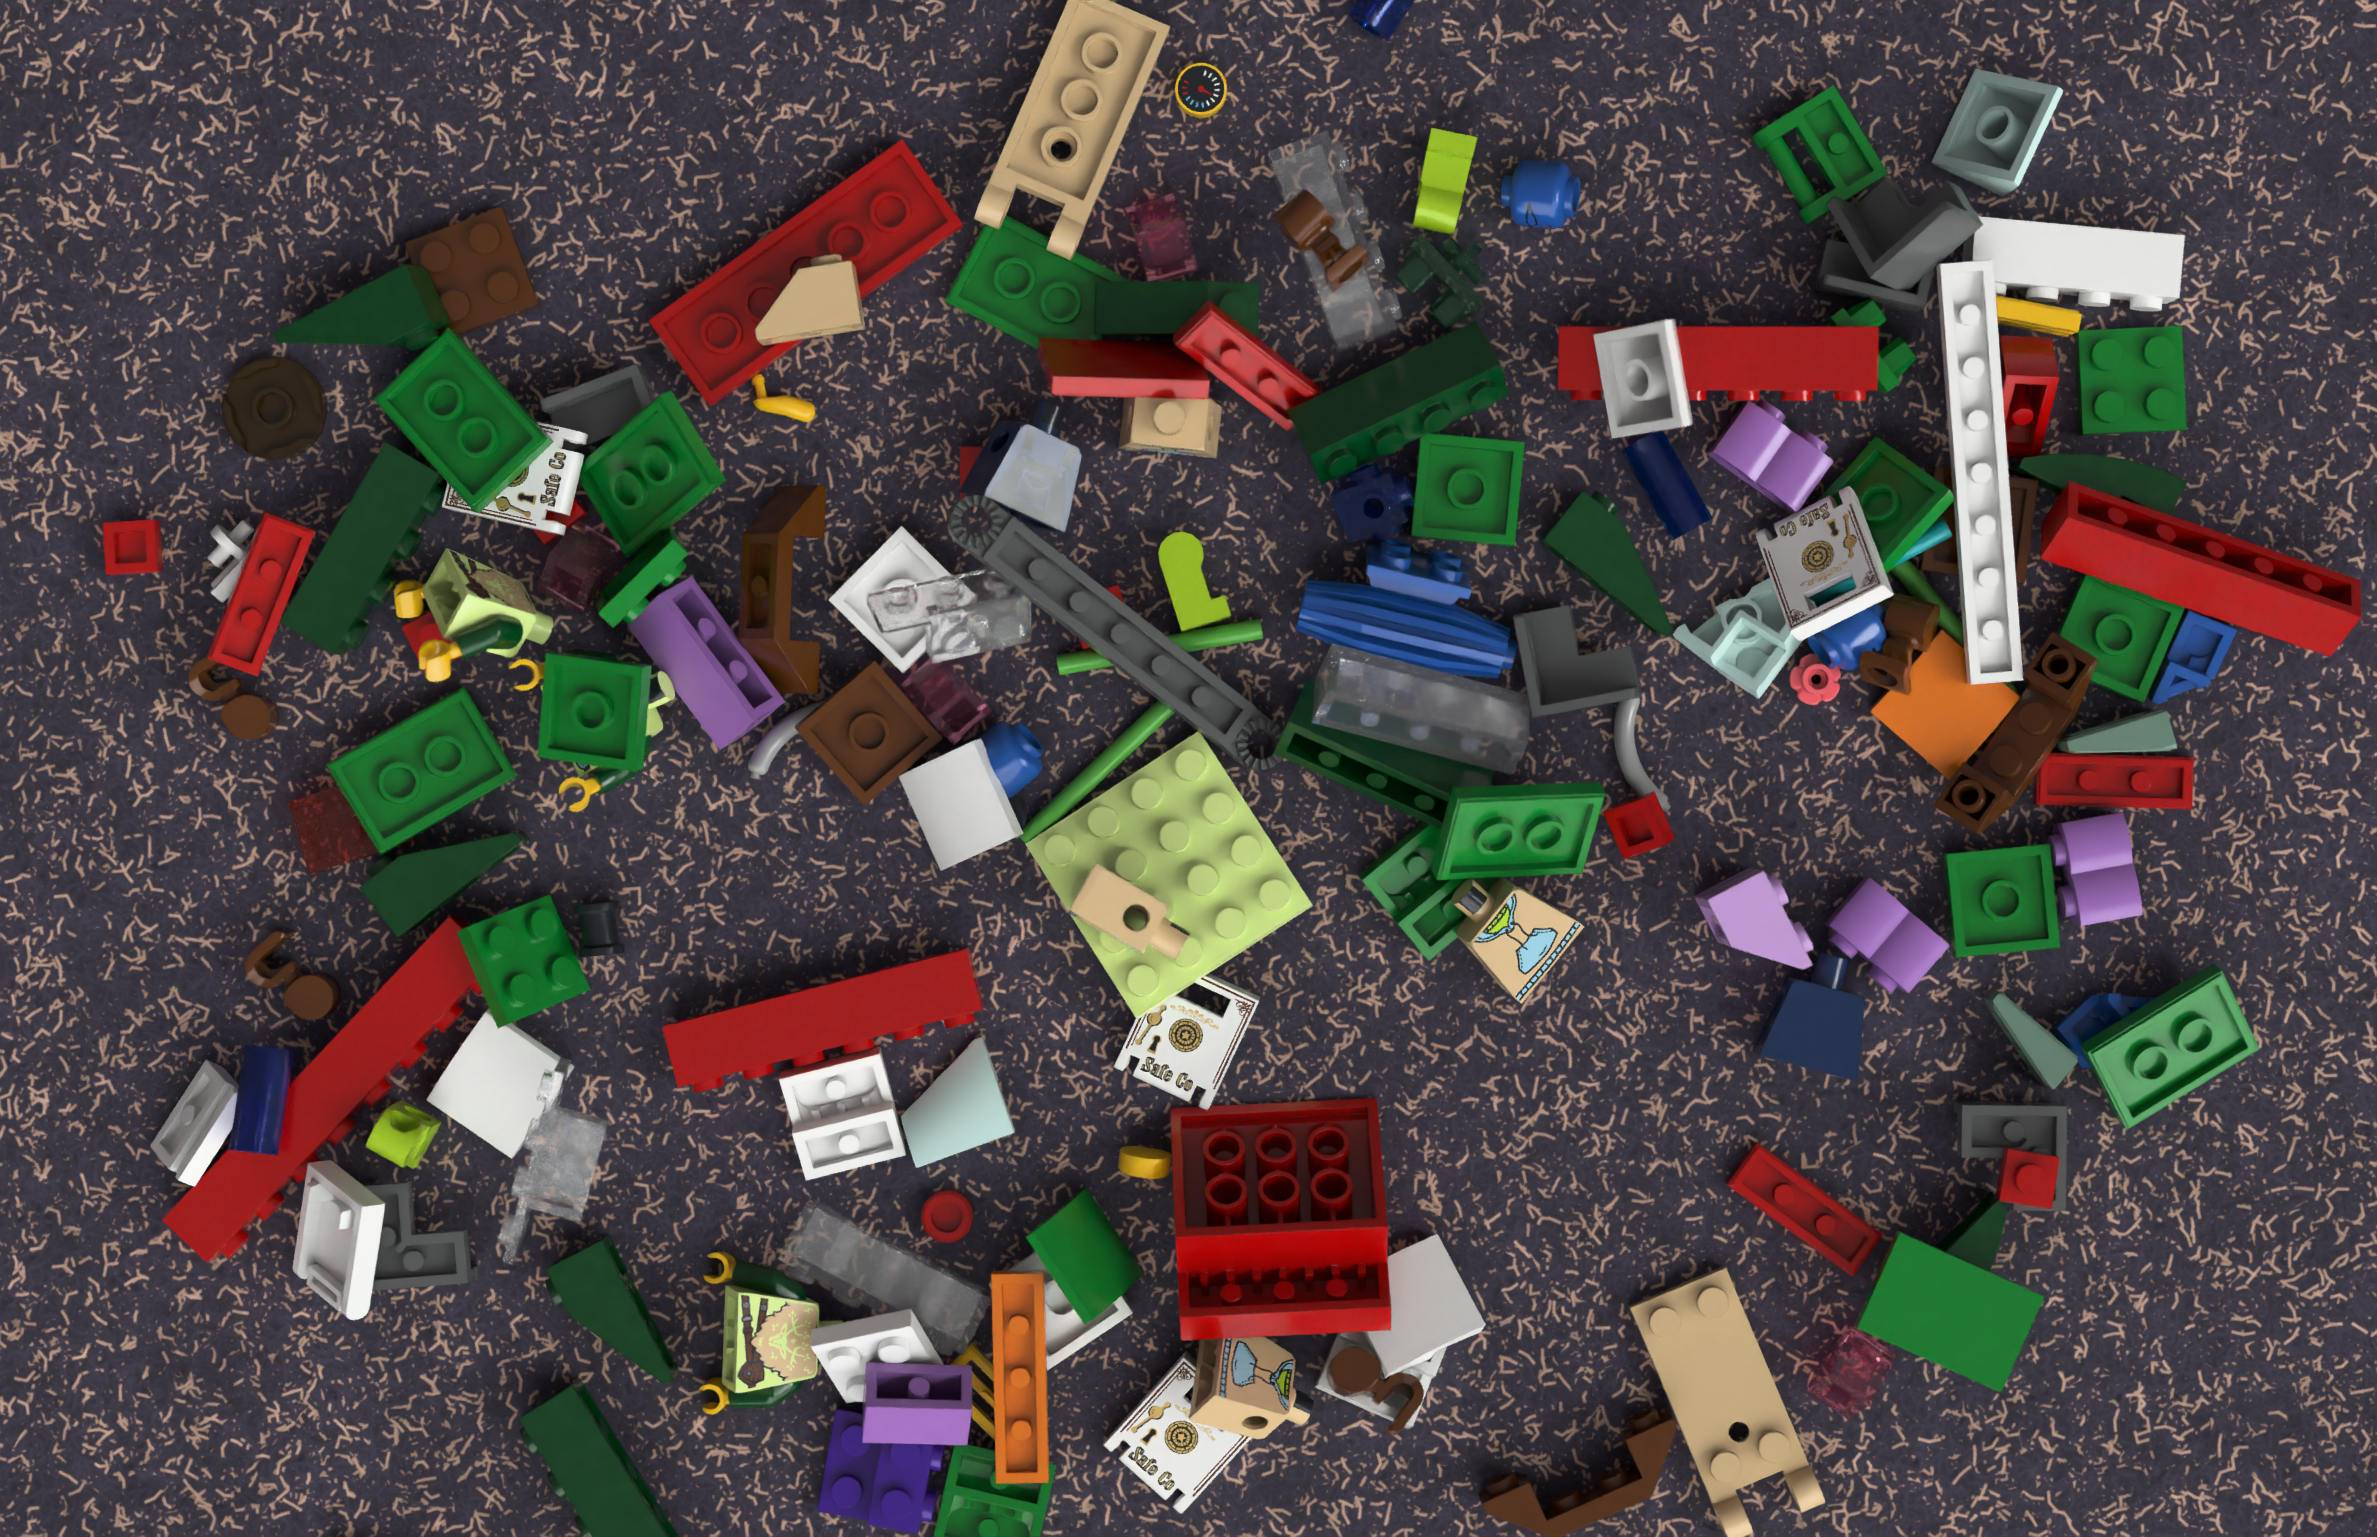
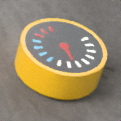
[1175,63,1227,118]

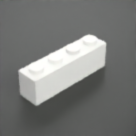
[1962,216,2185,311]

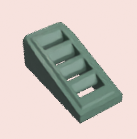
[2056,709,2177,753]
[1982,989,2078,1090]

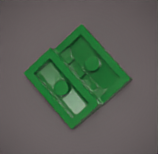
[1357,821,1497,961]
[1026,1188,1144,1325]
[933,1444,1057,1537]

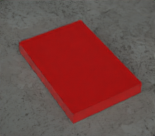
[1038,338,1210,399]

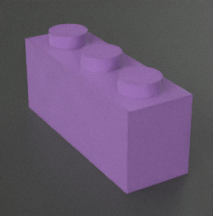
[627,576,785,750]

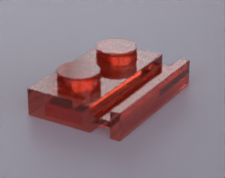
[287,786,413,875]

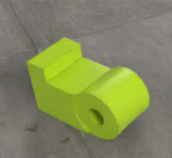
[1412,128,1478,235]
[1158,532,1231,632]
[365,1100,442,1169]

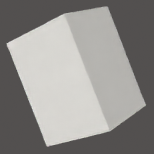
[1593,319,1693,438]

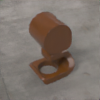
[1272,189,1370,292]
[1859,593,1940,695]
[188,657,279,740]
[244,929,341,1020]
[1327,1347,1424,1436]

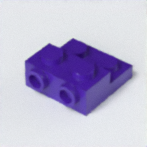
[818,1406,945,1534]

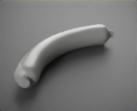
[1614,698,1671,812]
[748,700,824,779]

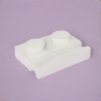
[150,1060,251,1187]

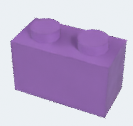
[862,1363,972,1445]

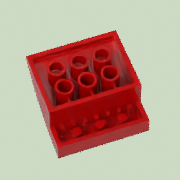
[1170,1098,1391,1341]

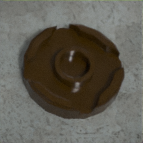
[221,356,328,461]

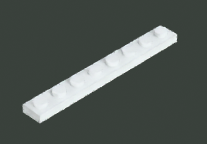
[1936,259,2023,685]

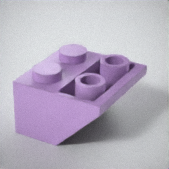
[1694,868,1813,970]

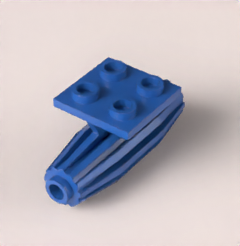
[1295,538,1518,678]

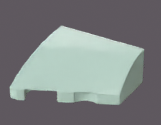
[1673,578,1815,699]
[901,1036,1015,1168]

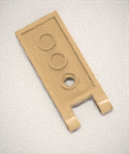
[974,0,1170,261]
[1629,1266,1825,1537]

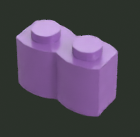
[1707,400,1834,514]
[2047,812,2143,926]
[1824,877,1949,993]

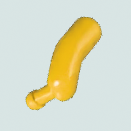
[752,374,815,422]

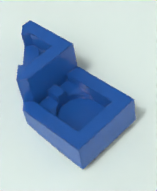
[2149,608,2237,705]
[2049,993,2157,1069]

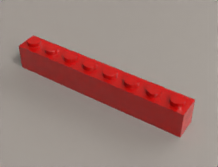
[162,914,482,1263]

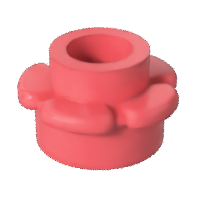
[1790,654,1841,705]

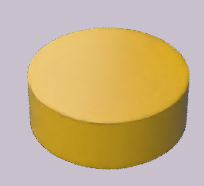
[1118,1146,1172,1179]

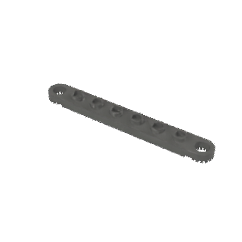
[947,495,1283,770]

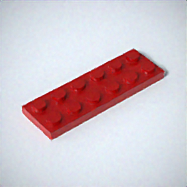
[648,139,964,407]

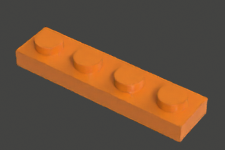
[991,1270,1049,1484]

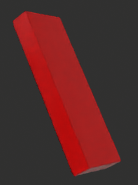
[1173,301,1323,431]
[206,510,315,677]
[2033,753,2194,809]
[1725,1142,1883,1277]

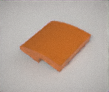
[1870,628,2020,780]

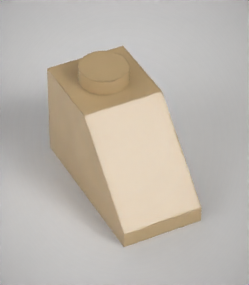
[755,255,866,346]

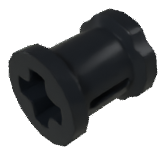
[573,901,625,957]

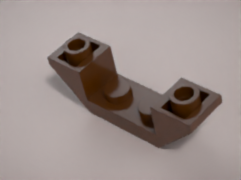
[738,485,826,694]
[1934,631,2098,835]
[1478,1408,1677,1537]

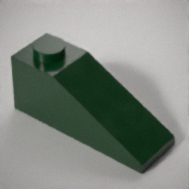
[273,264,452,350]
[1094,281,1260,339]
[1539,491,1673,639]
[359,832,530,937]
[545,1235,680,1385]

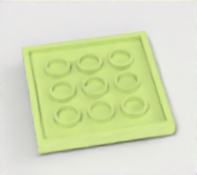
[1026,731,1313,1019]

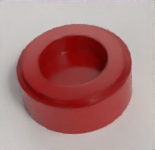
[921,1189,974,1243]

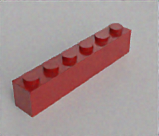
[1558,326,1879,401]
[2040,481,2362,657]
[662,947,985,1093]

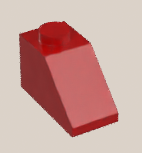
[1999,335,2059,457]

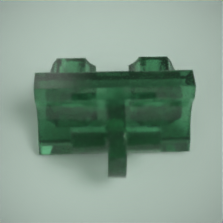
[1394,234,1486,331]

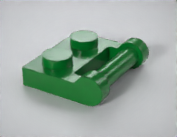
[1752,85,1888,225]

